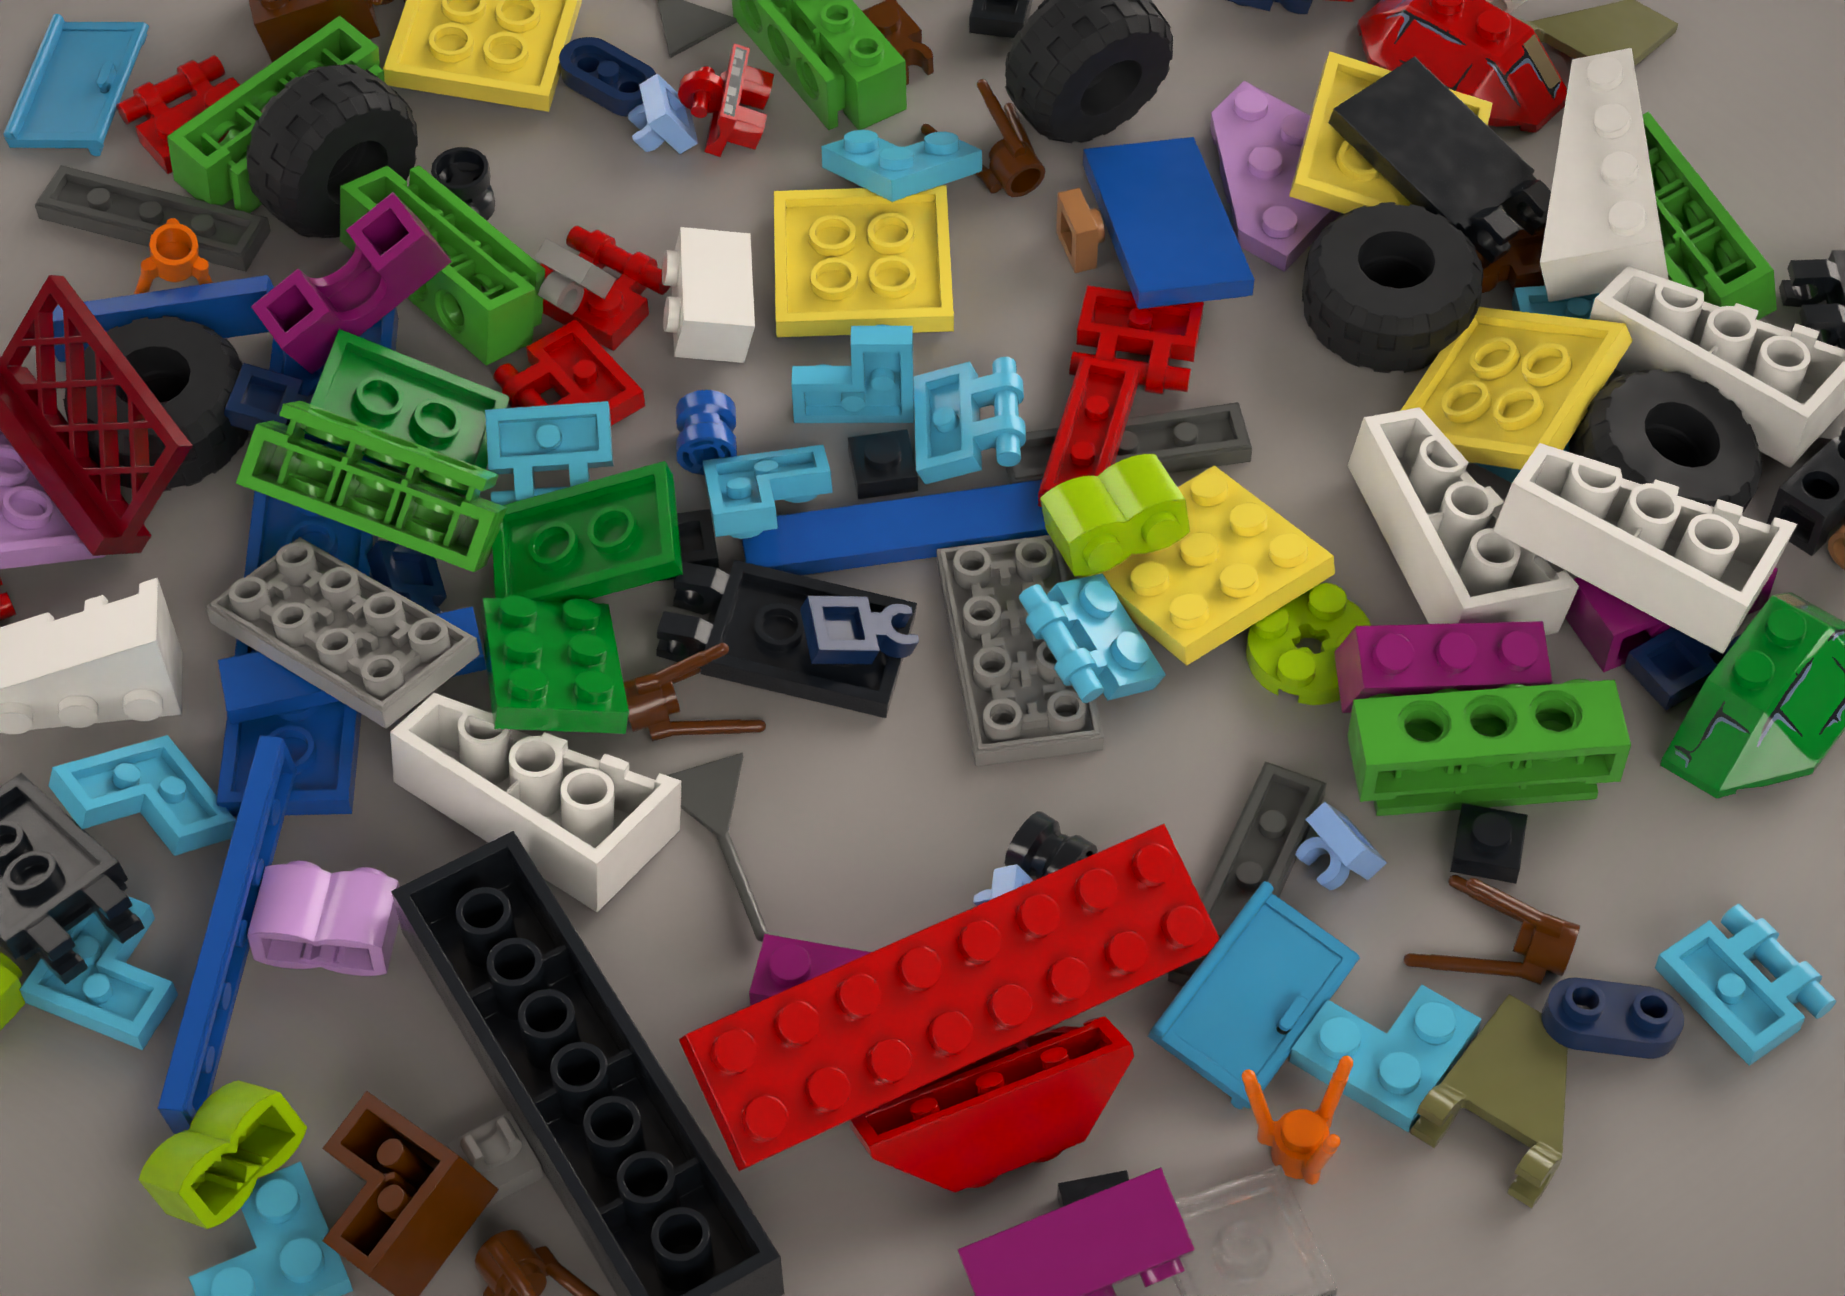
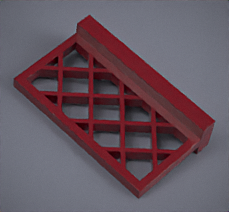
[0,275,193,556]

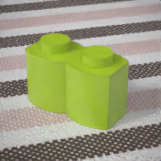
[1040,454,1190,576]
[138,1080,307,1229]

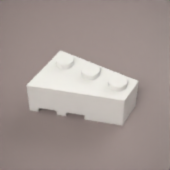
[0,577,183,734]

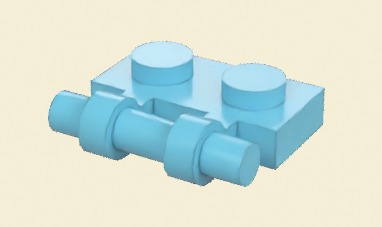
[914,357,1026,485]
[485,401,614,505]
[1019,573,1166,703]
[1655,904,1836,1066]

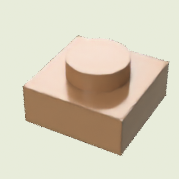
[1056,187,1105,273]

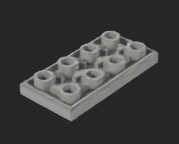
[937,535,1104,766]
[206,537,480,729]

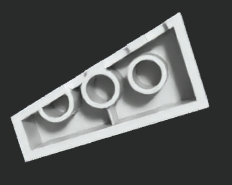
[1540,48,1669,302]
[1590,266,1845,468]
[1347,407,1579,635]
[1493,443,1797,654]
[390,693,682,912]

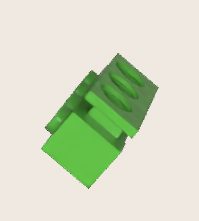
[732,0,907,130]
[167,16,384,213]
[1643,111,1777,320]
[340,165,545,366]
[235,401,507,572]
[1347,679,1631,816]

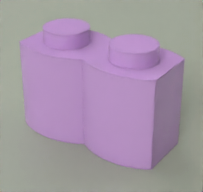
[247,860,399,976]

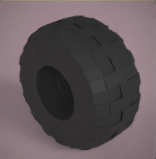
[1005,0,1173,144]
[246,64,418,239]
[1302,202,1483,373]
[63,316,249,491]
[1568,369,1762,514]

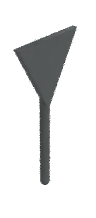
[657,0,737,58]
[654,753,769,942]

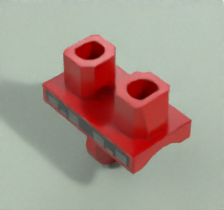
[678,43,774,157]

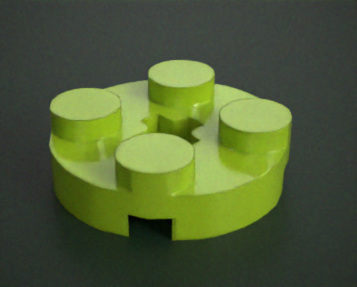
[1246,583,1372,705]

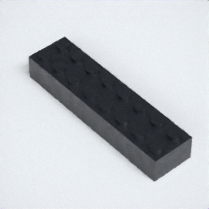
[391,831,785,1296]

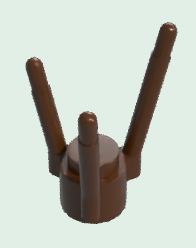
[921,79,1046,197]
[623,643,766,742]
[1403,875,1580,985]
[475,1229,600,1296]

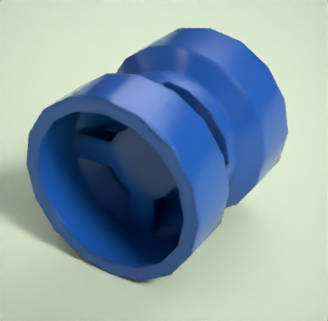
[676,390,737,475]

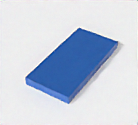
[1082,137,1255,309]

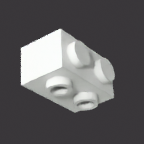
[662,227,755,363]

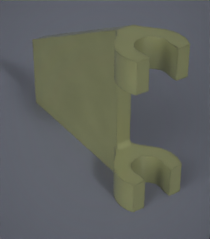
[1518,0,1678,66]
[1410,994,1568,1208]

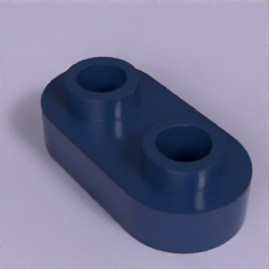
[559,37,656,117]
[1541,977,1684,1059]

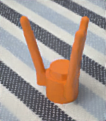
[134,218,213,294]
[1242,1056,1353,1185]

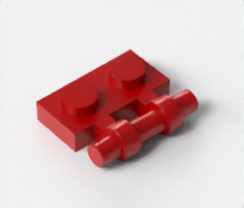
[116,55,262,174]
[540,225,670,351]
[1069,285,1204,395]
[493,319,645,426]

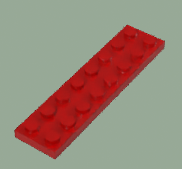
[679,824,1220,1172]

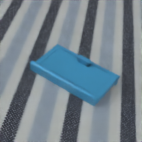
[3,14,149,156]
[1148,881,1360,1109]

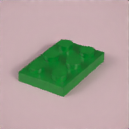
[303,329,510,496]
[492,461,683,602]
[480,595,629,734]

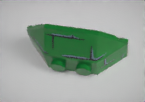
[1660,592,1845,799]

